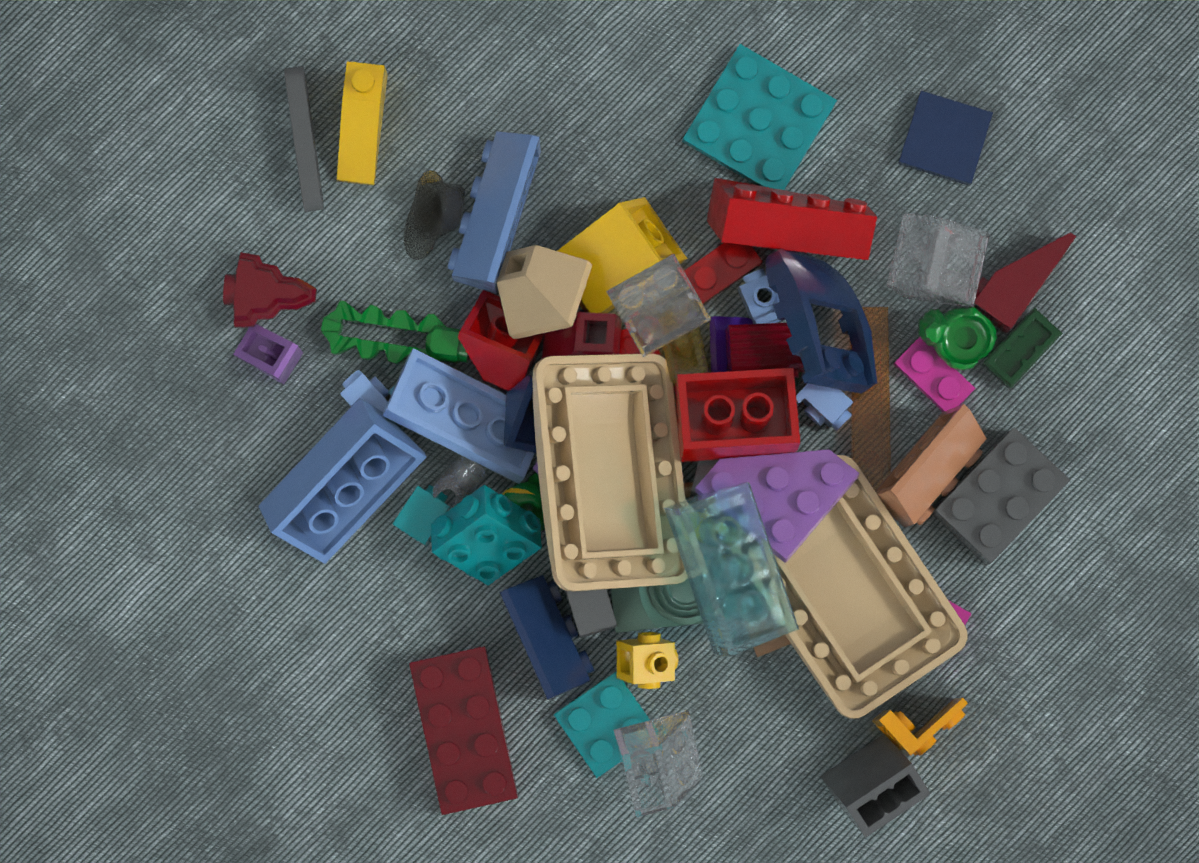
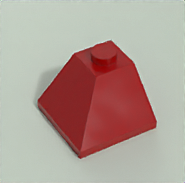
[458,290,544,391]

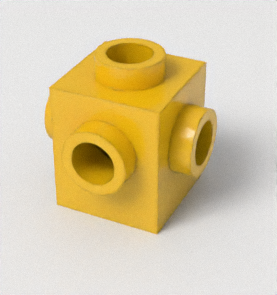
[616,632,678,689]

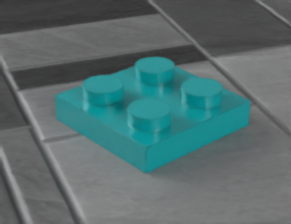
[554,671,660,778]

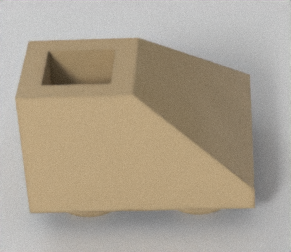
[496,245,592,339]

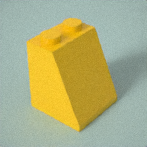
[557,197,688,313]

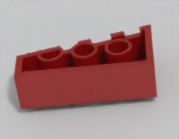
[706,178,877,260]

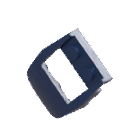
[765,248,877,394]

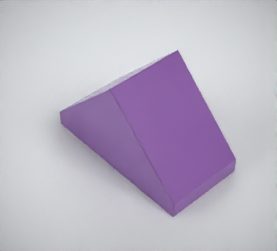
[233,324,303,385]

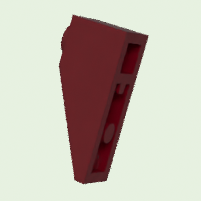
[969,232,1076,334]

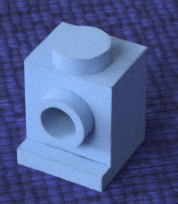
[738,269,781,324]
[340,370,389,412]
[796,384,853,431]

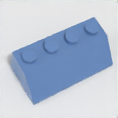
[448,131,541,294]
[259,398,427,564]

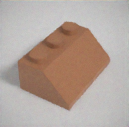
[875,404,987,527]

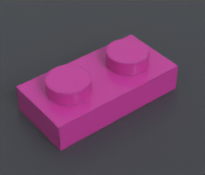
[893,337,976,412]

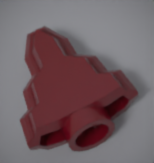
[223,252,317,328]

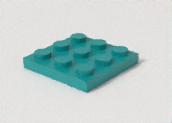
[682,44,837,190]

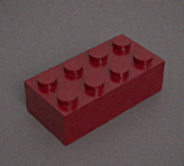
[409,646,519,815]

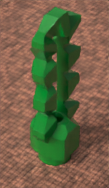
[321,300,470,365]

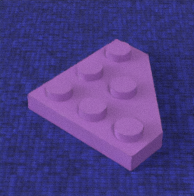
[695,449,859,563]

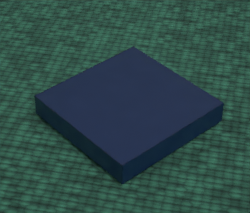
[898,91,993,186]

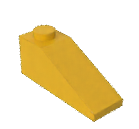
[337,61,388,185]

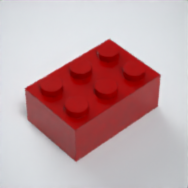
[675,368,800,462]

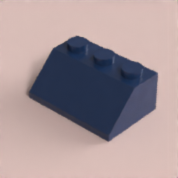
[500,575,594,700]

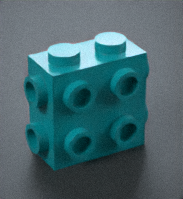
[431,485,542,586]

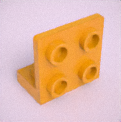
[872,697,968,756]

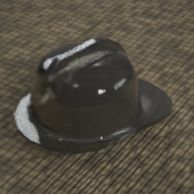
[404,170,465,260]

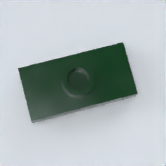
[982,308,1063,390]

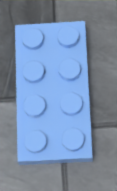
[382,348,534,484]

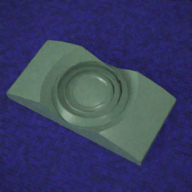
[611,543,768,633]

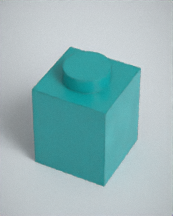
[393,485,451,547]

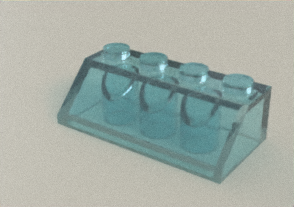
[664,482,799,657]

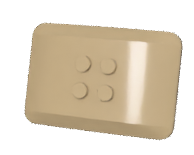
[532,354,692,592]
[726,455,967,719]

